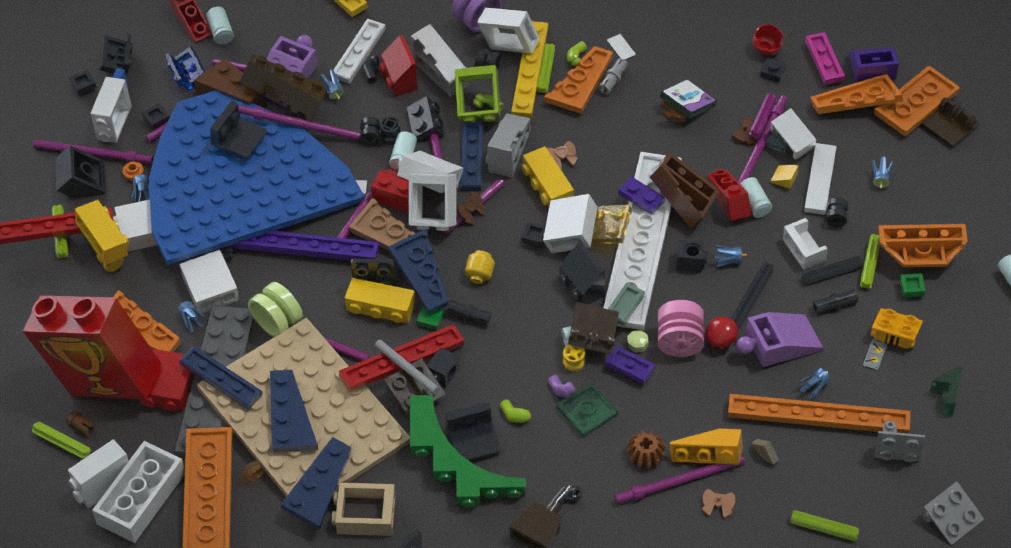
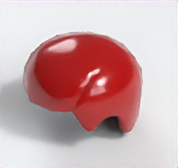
[753,24,783,56]
[705,317,738,349]

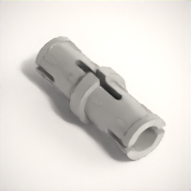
[598,58,628,95]

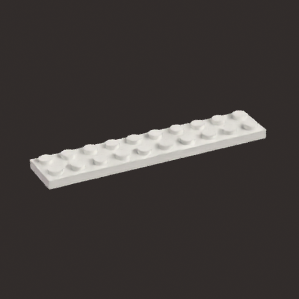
[604,152,682,330]

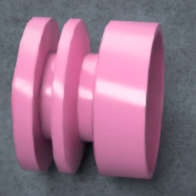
[658,300,704,357]

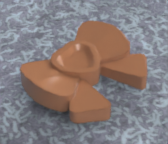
[547,141,578,169]
[702,489,735,519]

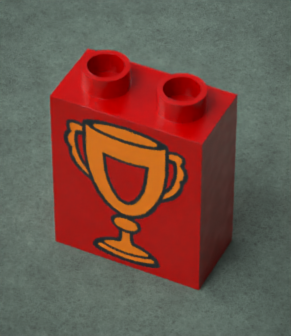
[23,295,162,399]

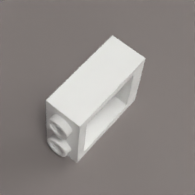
[477,8,540,53]
[90,77,132,143]
[409,172,456,231]

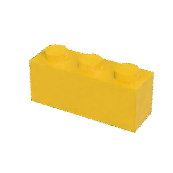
[521,146,574,207]
[75,200,130,265]
[345,278,416,324]

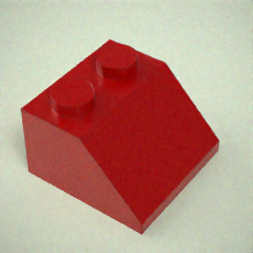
[379,35,418,97]
[371,169,425,213]

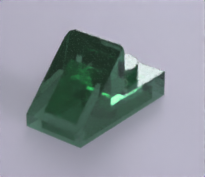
[930,366,962,416]

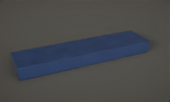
[460,122,484,191]
[179,346,263,410]

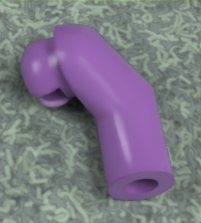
[548,375,575,398]

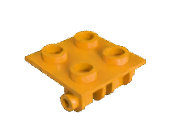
[870,308,923,349]

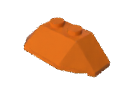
[878,224,968,267]

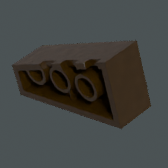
[240,54,327,122]

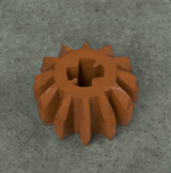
[627,429,665,469]

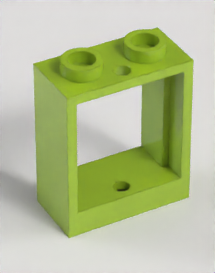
[455,65,501,123]

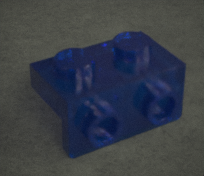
[165,46,205,91]

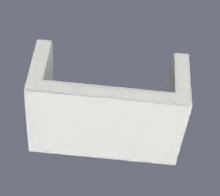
[770,109,816,160]
[783,218,828,270]

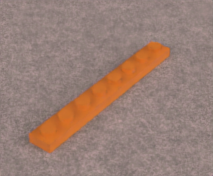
[728,394,911,434]

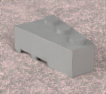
[411,24,470,97]
[486,113,531,178]

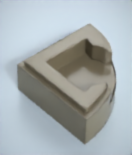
[751,439,779,465]

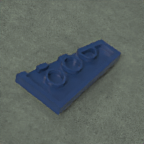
[388,229,448,314]
[270,370,318,452]
[281,437,352,530]

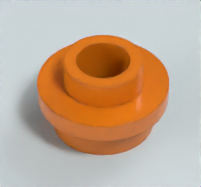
[123,162,144,181]

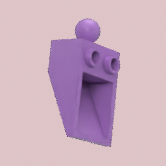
[265,35,318,108]
[736,312,823,367]

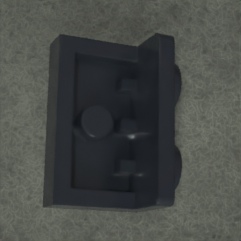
[99,34,133,74]
[407,96,444,142]

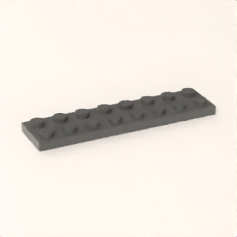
[175,305,254,457]

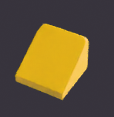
[771,165,799,189]

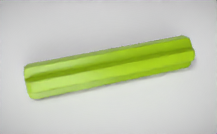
[537,43,555,94]
[52,205,68,259]
[860,234,880,289]
[32,422,91,459]
[791,510,859,541]

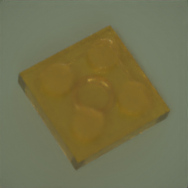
[591,205,632,244]

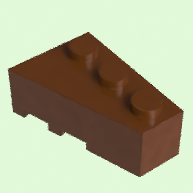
[194,58,267,108]
[649,152,720,229]

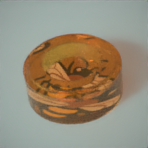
[241,460,264,482]

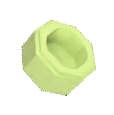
[627,330,649,353]

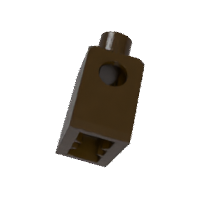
[510,500,562,548]

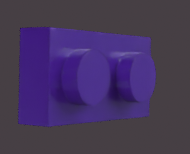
[618,176,665,215]
[606,346,655,385]

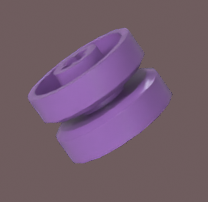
[452,0,503,33]

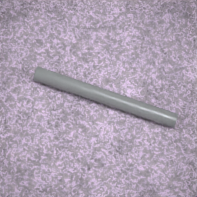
[375,340,440,395]

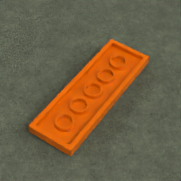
[183,427,233,548]

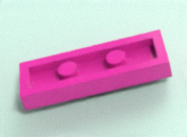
[805,32,845,85]

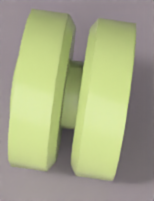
[248,282,303,337]

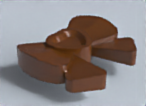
[660,100,687,122]
[732,118,763,145]
[456,192,485,224]

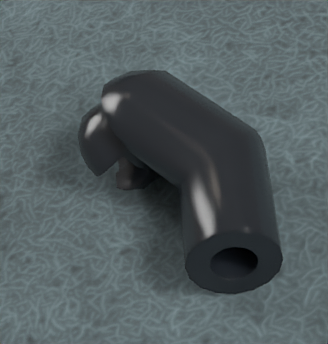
[363,55,381,84]
[551,486,583,505]

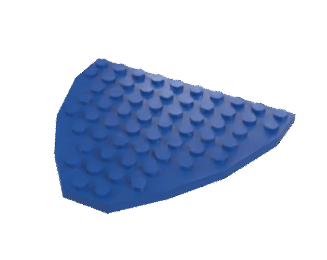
[149,91,365,266]

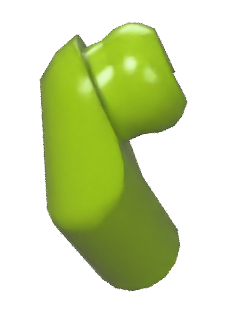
[567,41,587,67]
[473,93,504,112]
[500,400,531,423]

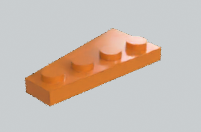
[544,46,613,114]
[810,74,903,114]
[113,290,181,352]

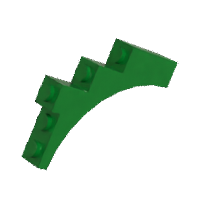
[410,395,526,507]

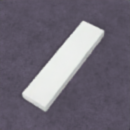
[334,19,386,84]
[804,143,836,215]

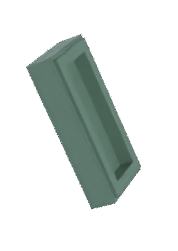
[608,283,645,327]

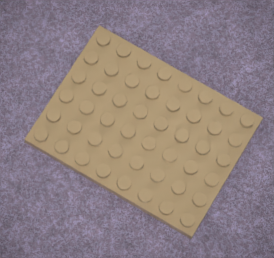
[197,318,410,497]

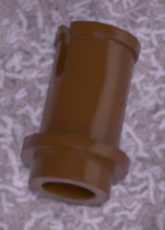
[66,411,96,437]

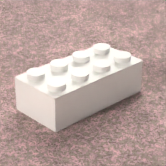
[92,441,185,543]

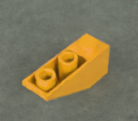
[670,429,743,464]

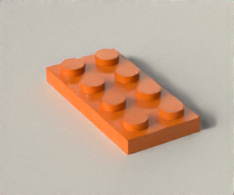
[874,66,960,136]

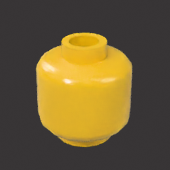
[465,250,495,284]

